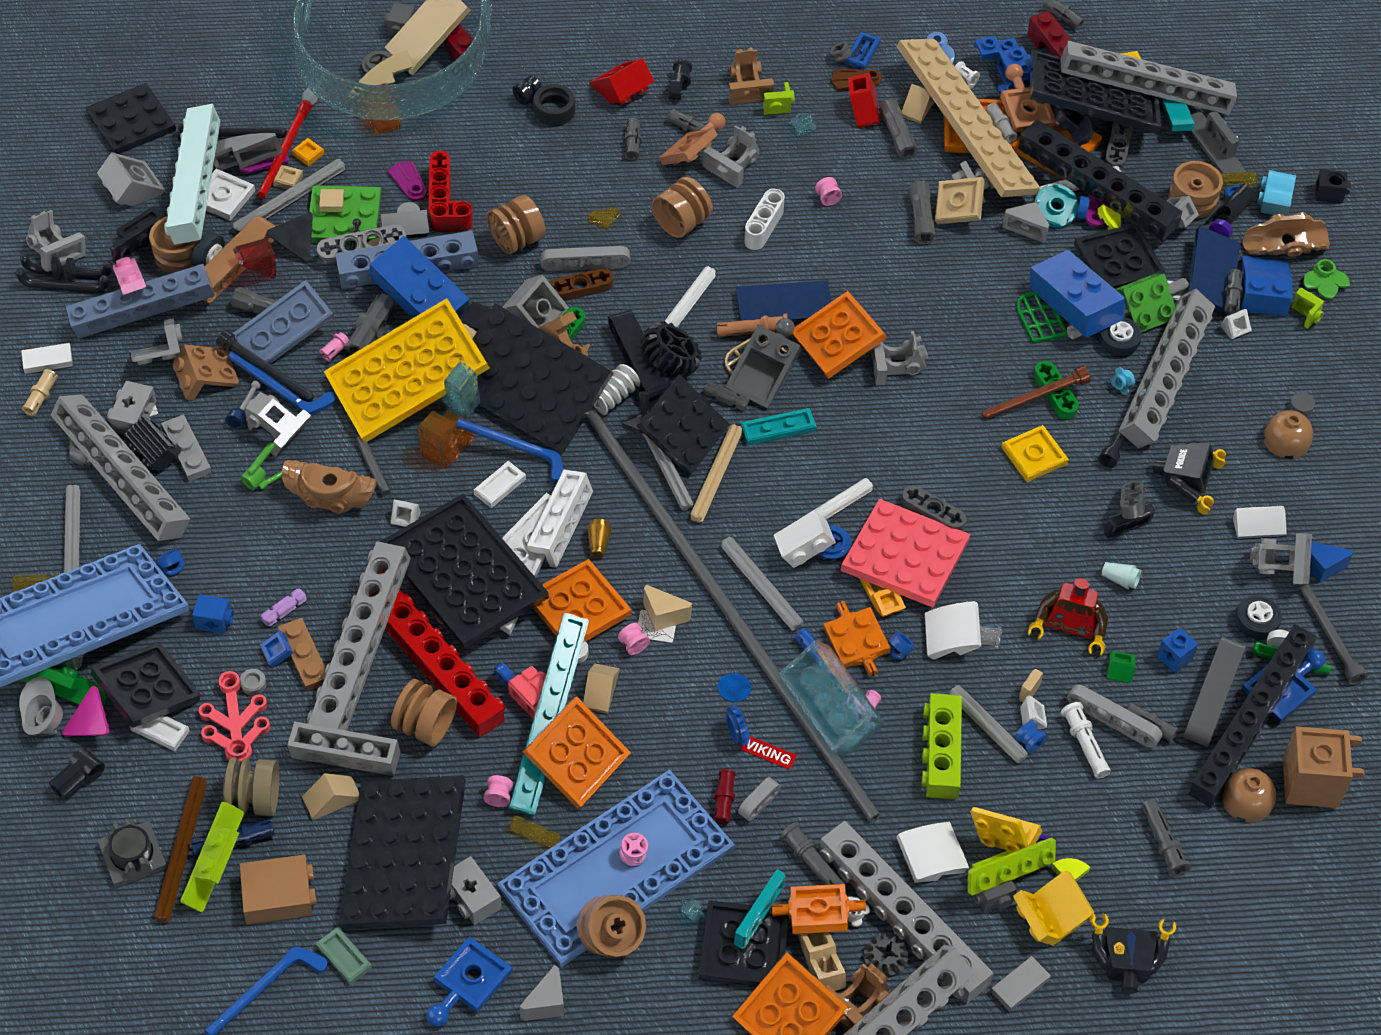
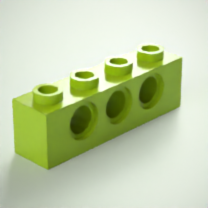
[921,693,962,800]

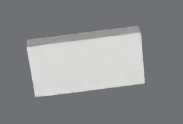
[21,343,73,374]
[474,461,526,508]
[130,715,190,751]

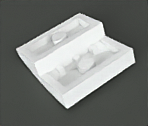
[925,601,981,660]
[896,822,969,883]

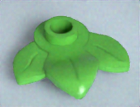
[1303,259,1350,300]

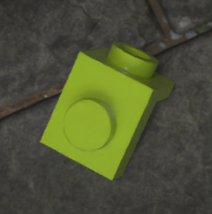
[763,82,795,115]
[1291,288,1325,329]

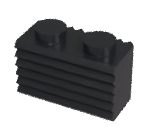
[124,415,181,473]

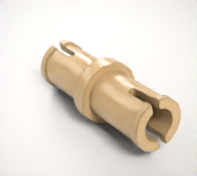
[22,369,58,416]

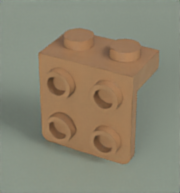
[173,345,239,400]

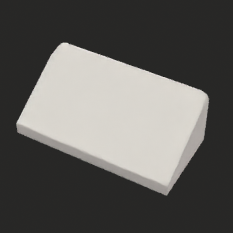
[1233,506,1287,539]

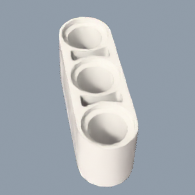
[744,189,785,250]

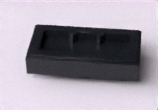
[1104,503,1156,538]

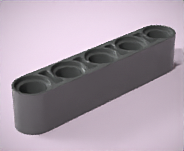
[1183,636,1246,747]

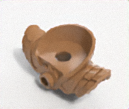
[1242,212,1330,257]
[282,460,376,514]

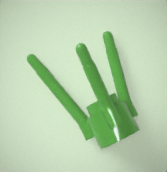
[240,442,282,490]

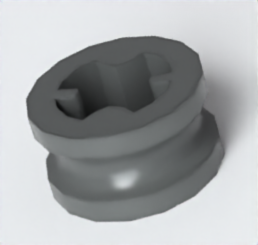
[830,41,852,63]

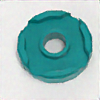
[1034,184,1079,228]

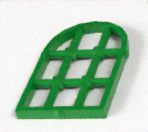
[1016,292,1068,344]

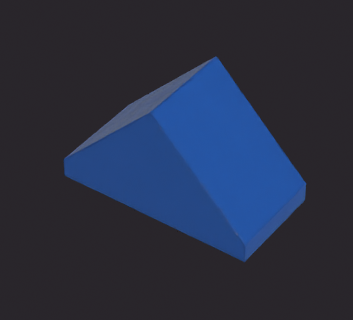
[1310,542,1353,583]

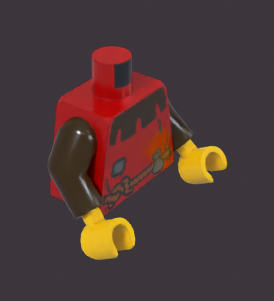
[1028,578,1108,655]

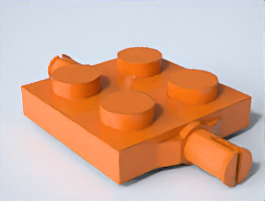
[824,601,890,677]
[772,884,866,934]

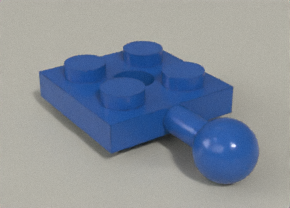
[1242,649,1325,724]
[426,936,513,1027]

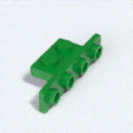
[20,665,108,708]

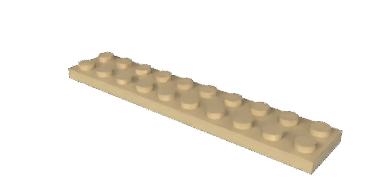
[897,39,1040,197]

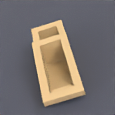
[350,50,413,98]
[797,932,846,991]

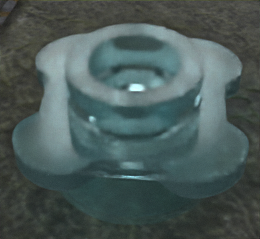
[791,113,816,135]
[679,898,706,923]

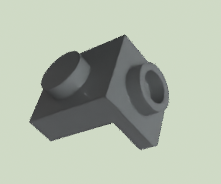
[972,880,1017,913]

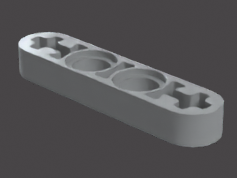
[317,225,407,262]
[540,246,631,271]
[1067,685,1162,748]

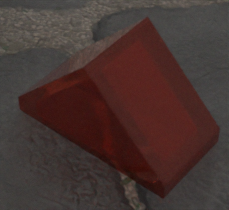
[233,238,276,279]

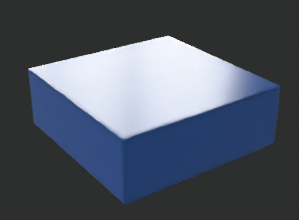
[260,631,294,667]

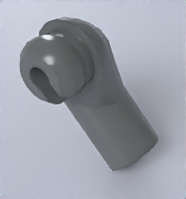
[69,439,92,466]

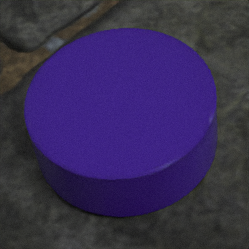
[1208,219,1233,238]

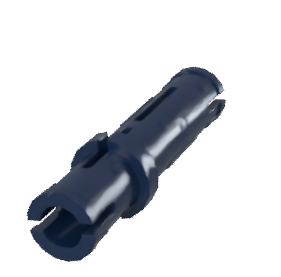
[191,819,275,858]

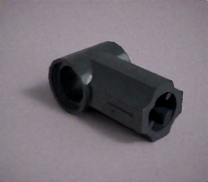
[49,748,105,800]

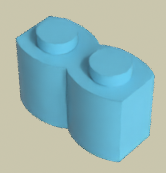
[1257,170,1296,216]

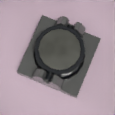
[98,819,167,888]

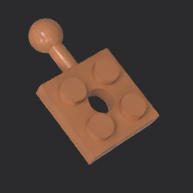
[1000,64,1056,132]
[659,113,725,165]

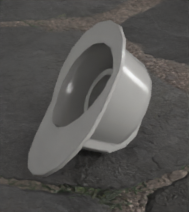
[19,677,63,735]

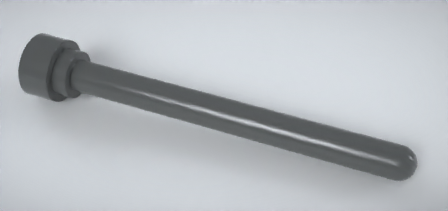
[1300,584,1368,685]

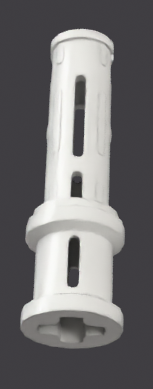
[1060,702,1111,779]

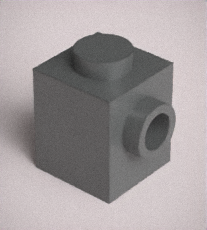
[384,2,415,37]

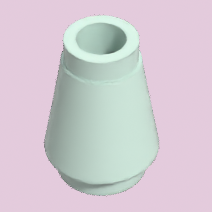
[1102,562,1141,589]

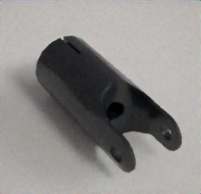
[1208,183,1257,224]

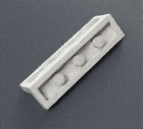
[527,470,593,568]

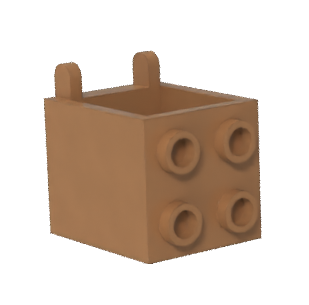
[1283,726,1365,808]

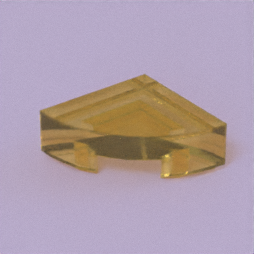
[588,207,620,229]

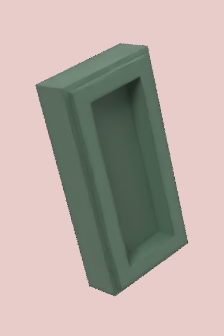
[316,927,372,985]

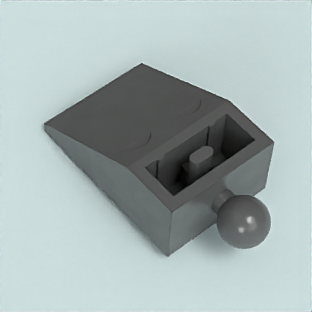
[725,318,801,409]

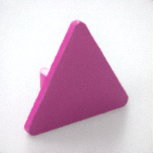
[62,686,109,737]

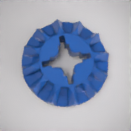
[817,526,851,562]
[725,705,750,747]

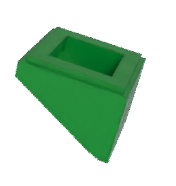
[1107,651,1135,683]

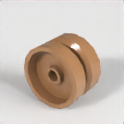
[1168,161,1223,219]
[149,216,202,274]
[576,895,646,957]

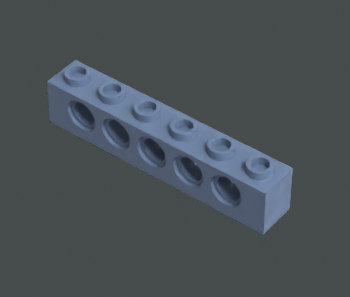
[335,231,479,289]
[66,264,215,339]

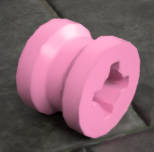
[815,177,842,206]
[618,623,650,655]
[483,775,513,807]
[619,833,648,866]

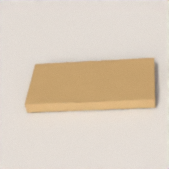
[385,0,471,75]

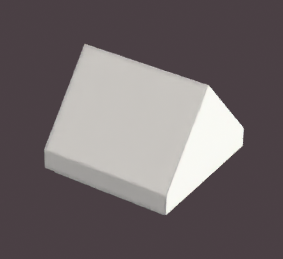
[1220,309,1252,339]
[390,500,421,527]
[1020,696,1047,729]

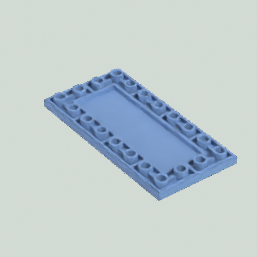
[0,544,189,687]
[497,769,735,967]

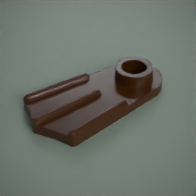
[830,69,882,92]

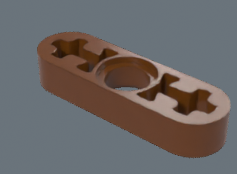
[549,268,613,301]

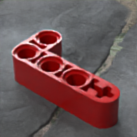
[429,150,473,232]

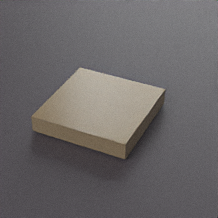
[935,177,984,224]

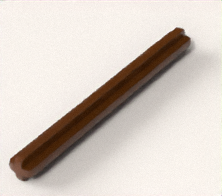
[154,776,207,923]

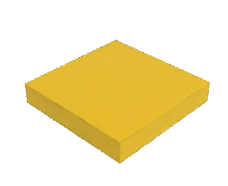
[1001,425,1069,482]

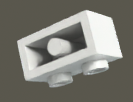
[774,510,836,568]

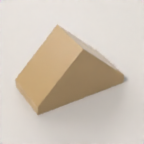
[902,84,934,124]
[643,585,692,631]
[583,663,620,714]
[302,773,360,820]

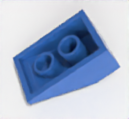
[1240,255,1292,316]

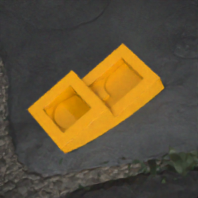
[859,578,906,617]

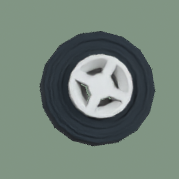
[191,231,225,267]
[1099,317,1142,356]
[1235,595,1282,639]

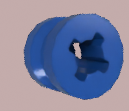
[1014,721,1048,754]

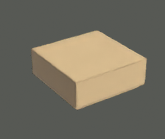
[273,165,303,190]
[319,189,344,212]
[1019,669,1043,702]

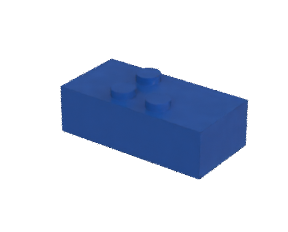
[369,236,470,318]
[1030,250,1125,338]

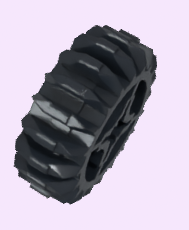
[640,321,702,379]

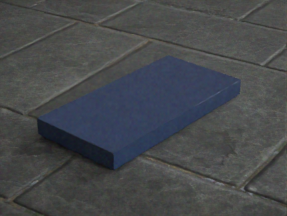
[1188,226,1240,316]
[736,280,831,324]

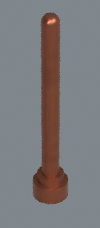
[982,365,1091,419]

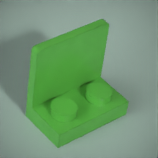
[1115,274,1175,332]

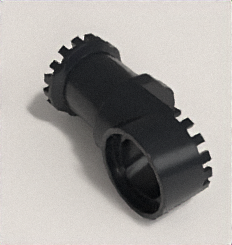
[669,59,692,100]

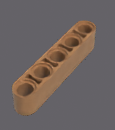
[204,216,276,303]

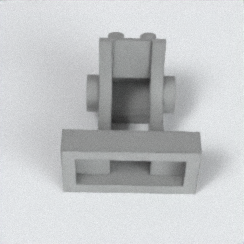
[702,126,759,188]
[26,210,86,271]
[870,331,928,386]
[245,392,311,457]
[1250,533,1312,584]

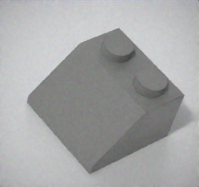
[97,152,166,206]
[503,275,569,328]

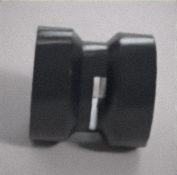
[512,75,542,105]

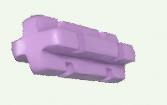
[261,588,306,627]

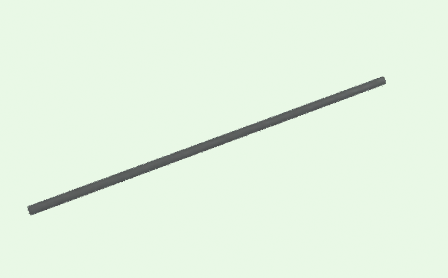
[586,407,880,822]

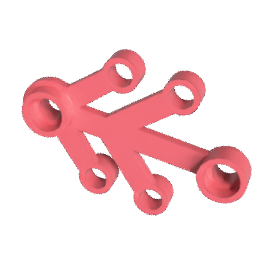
[199,671,271,763]

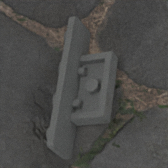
[1189,111,1246,181]

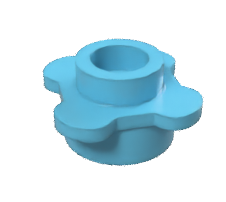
[1110,367,1135,395]

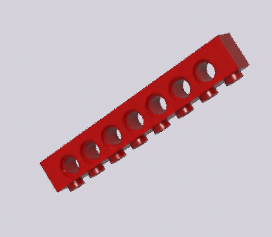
[358,571,505,738]

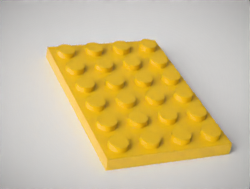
[324,298,490,442]

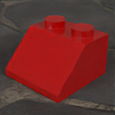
[589,58,655,105]

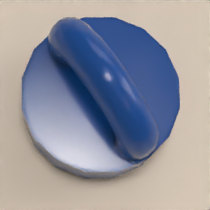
[156,549,185,576]
[888,631,914,660]

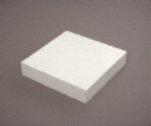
[206,169,255,221]

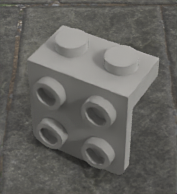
[131,318,183,365]

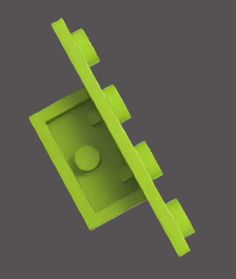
[181,802,244,912]
[968,838,1056,896]

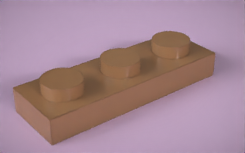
[278,618,326,692]

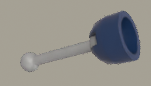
[225,381,261,429]

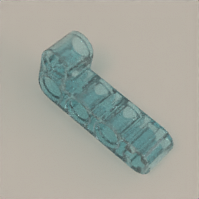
[435,362,481,421]

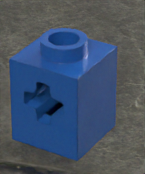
[192,594,234,634]
[1157,627,1198,674]

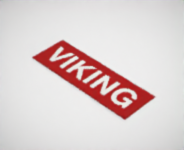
[740,736,797,770]

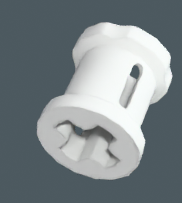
[955,62,980,89]

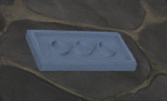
[233,280,335,370]

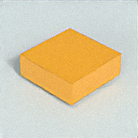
[292,138,324,167]

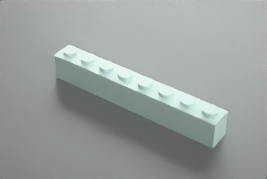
[164,104,220,245]

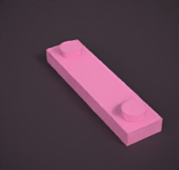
[113,257,146,295]

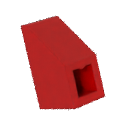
[848,73,880,128]

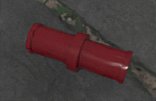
[713,769,736,825]

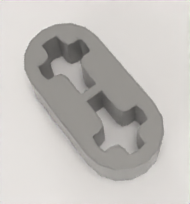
[738,777,781,821]

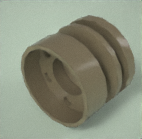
[223,758,280,816]

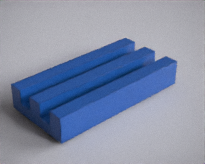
[844,32,881,70]

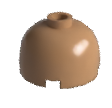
[1264,410,1314,459]
[1221,768,1276,823]

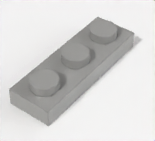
[161,415,212,482]

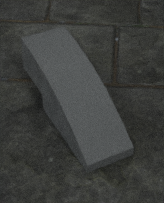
[214,133,283,171]

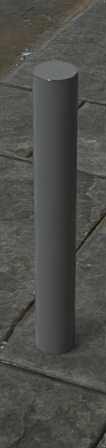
[356,436,390,496]

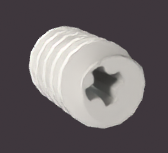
[594,364,640,415]

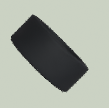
[533,84,575,126]

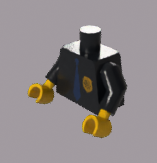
[1153,440,1226,515]
[1089,913,1176,994]

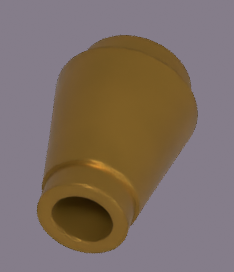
[587,519,612,558]

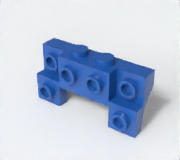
[974,36,1032,110]

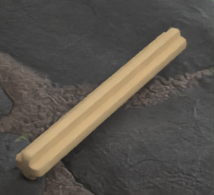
[690,424,742,523]

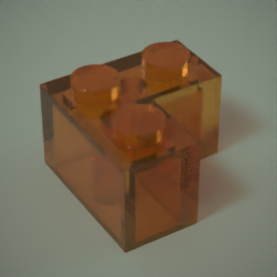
[418,409,474,469]

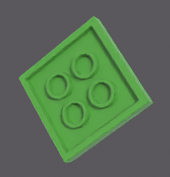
[309,186,381,244]

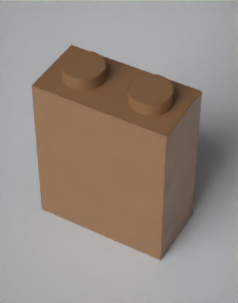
[240,855,317,925]

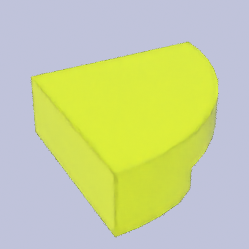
[1098,205,1121,230]
[1051,858,1090,882]

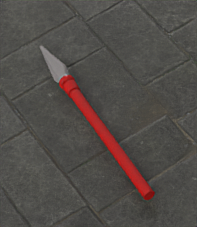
[257,74,322,199]

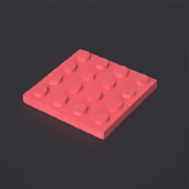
[841,499,971,608]

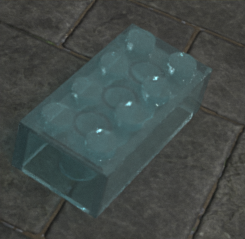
[778,640,885,757]

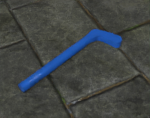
[228,351,335,415]
[456,418,563,484]
[204,947,328,1035]

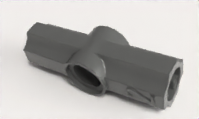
[346,293,395,355]

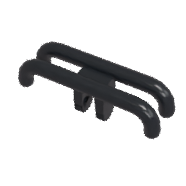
[16,254,113,293]

